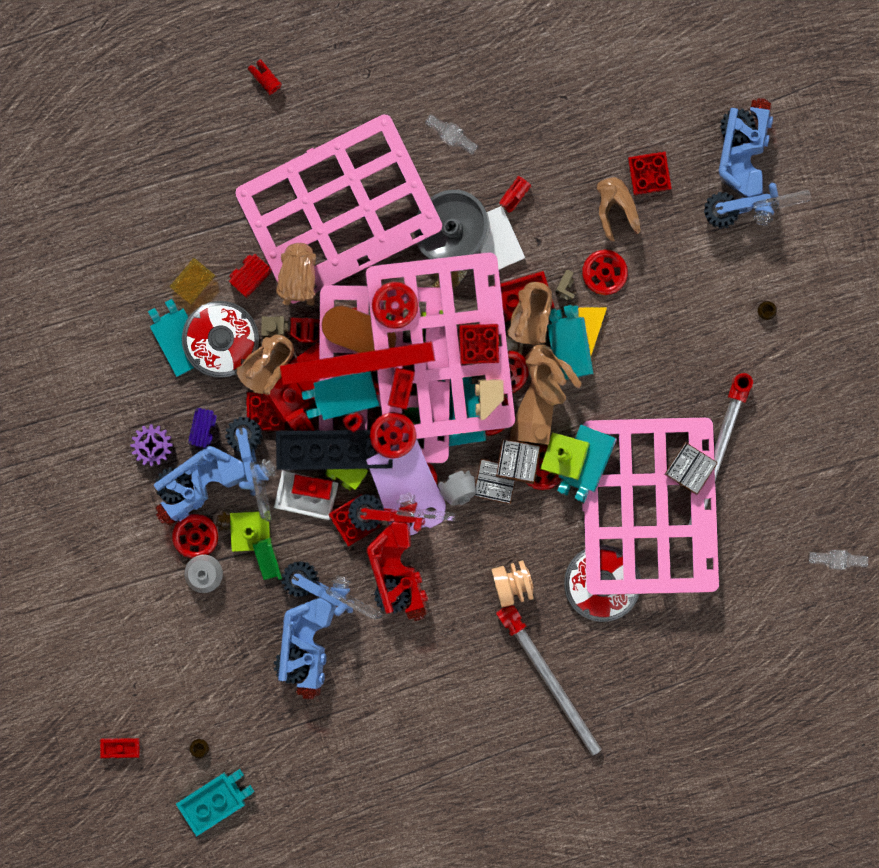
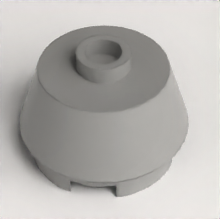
[438,470,476,506]
[184,555,223,593]

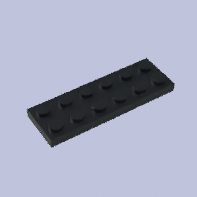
[276,430,393,470]

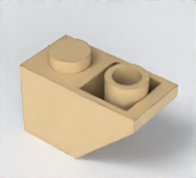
[475,379,504,420]

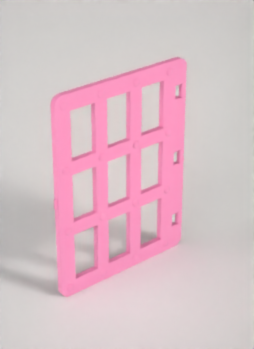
[236,114,443,304]
[366,253,515,440]
[319,285,450,463]
[582,418,719,595]

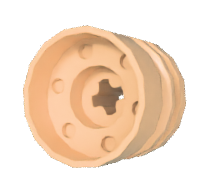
[491,560,534,607]

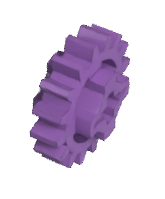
[131,424,173,466]

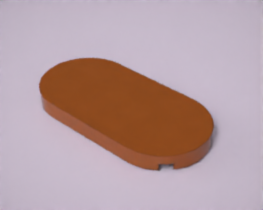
[322,306,397,353]

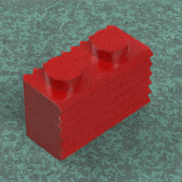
[229,254,273,298]

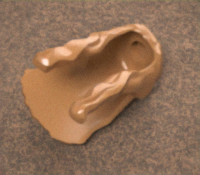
[597,177,641,241]
[276,243,316,306]
[507,282,552,345]
[237,335,294,395]
[525,344,581,406]

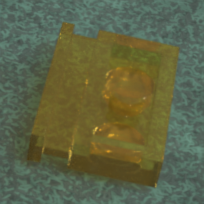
[169,258,216,305]

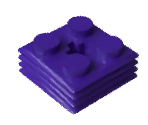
[188,408,217,448]

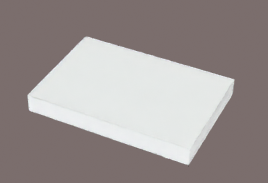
[480,206,525,270]
[274,471,339,520]

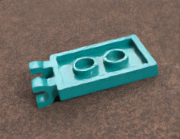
[148,299,194,377]
[547,305,594,380]
[301,371,380,420]
[442,376,486,447]
[557,425,617,503]
[176,769,254,837]

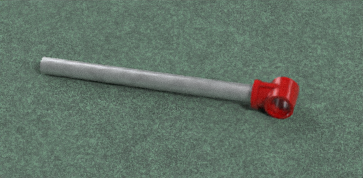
[688,373,753,525]
[496,605,602,756]

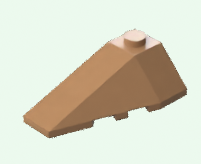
[510,382,554,445]

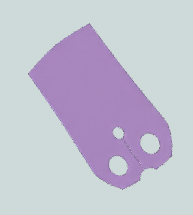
[366,440,446,535]

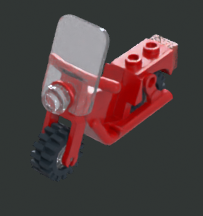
[348,492,456,621]

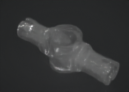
[425,114,478,155]
[809,549,868,570]

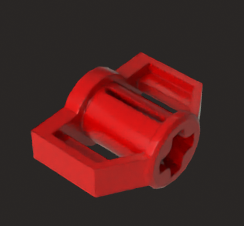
[289,318,320,344]

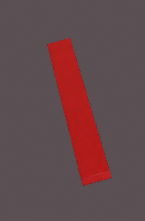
[280,341,436,385]

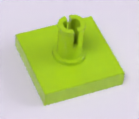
[541,432,590,480]
[230,511,270,552]

